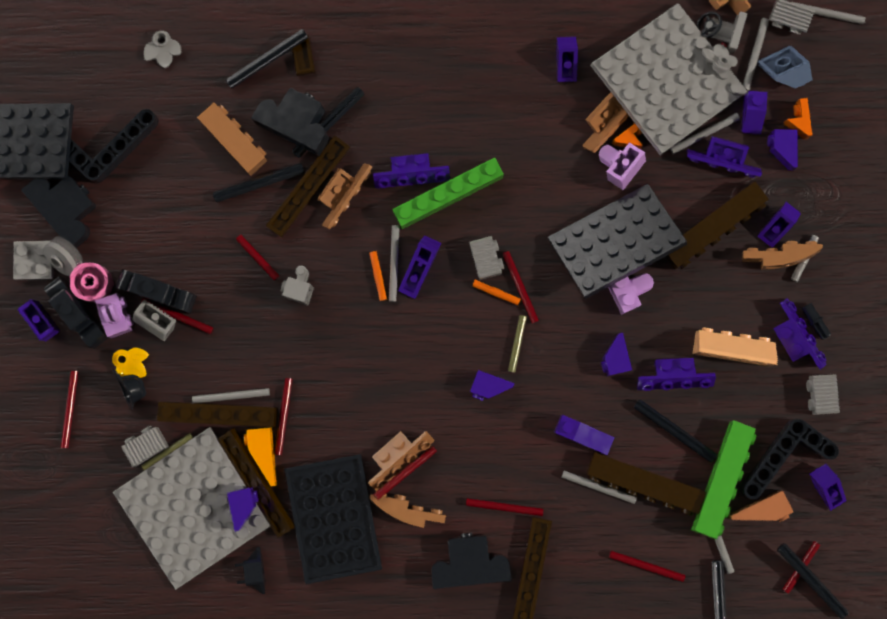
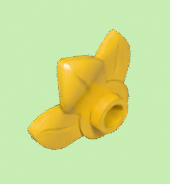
[112,347,149,378]

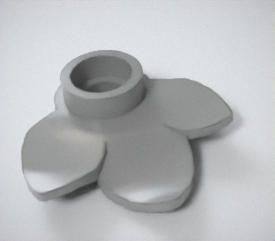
[144,31,181,68]
[702,44,737,74]

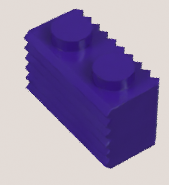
[17,299,60,342]

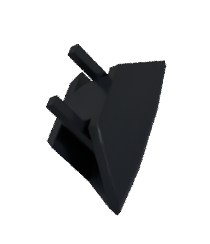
[235,547,265,594]

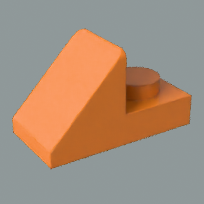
[783,98,812,140]
[612,124,643,149]

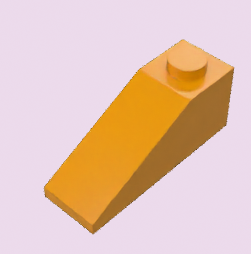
[244,428,277,486]

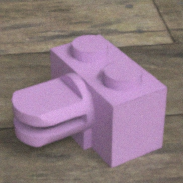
[599,142,646,190]
[608,273,654,315]
[95,293,134,338]

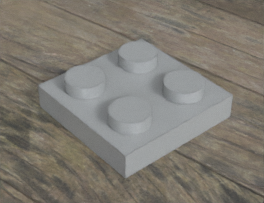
[13,241,54,280]

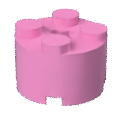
[70,262,114,303]

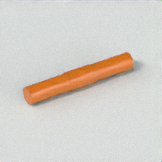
[369,251,387,301]
[472,280,520,306]

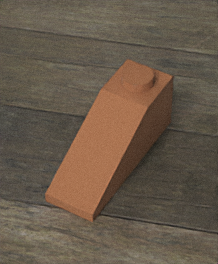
[728,490,793,522]

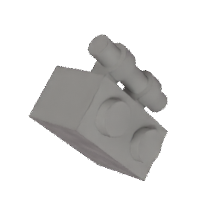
[281,266,314,306]

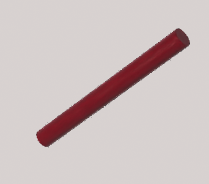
[502,251,539,324]
[141,298,214,335]
[61,371,78,448]
[274,378,293,455]
[373,446,437,500]
[466,498,544,516]
[609,551,685,582]

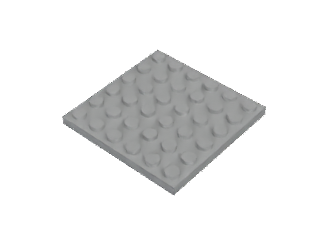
[590,4,747,155]
[113,427,270,590]

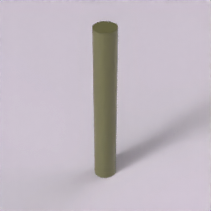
[508,315,527,373]
[141,433,193,471]

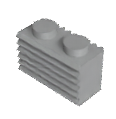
[769,0,815,34]
[469,236,504,280]
[132,300,176,341]
[806,374,840,415]
[121,426,169,467]

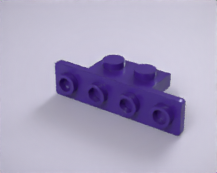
[687,136,762,178]
[373,153,450,188]
[773,298,827,369]
[637,358,716,391]

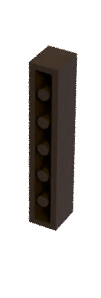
[665,181,769,269]
[157,402,277,427]
[586,452,706,516]

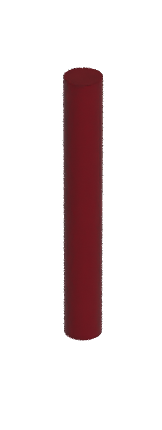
[236,235,280,281]
[782,541,821,594]

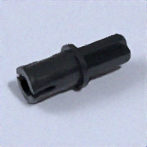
[801,302,831,340]

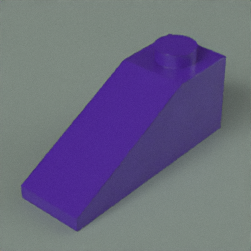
[398,235,442,299]
[554,415,615,455]

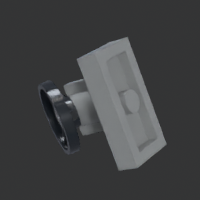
[696,11,747,54]

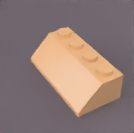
[693,328,778,367]

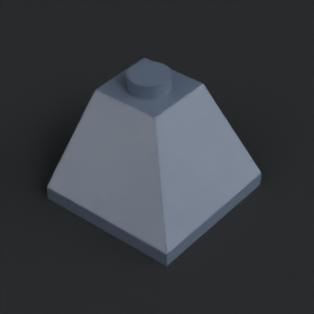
[757,45,812,88]

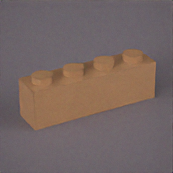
[197,103,267,176]

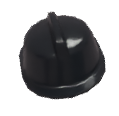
[112,368,146,409]

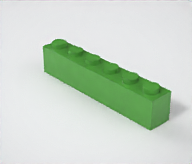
[393,158,504,229]
[691,420,756,539]

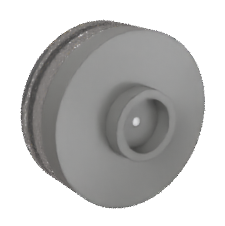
[43,236,83,276]

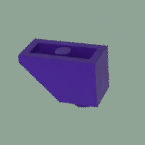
[556,37,578,82]
[741,91,768,135]
[767,129,798,171]
[758,202,801,248]
[601,333,632,376]
[470,370,515,401]
[810,464,847,511]
[227,487,259,532]

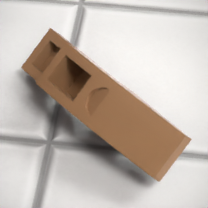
[742,241,823,270]
[370,491,446,528]

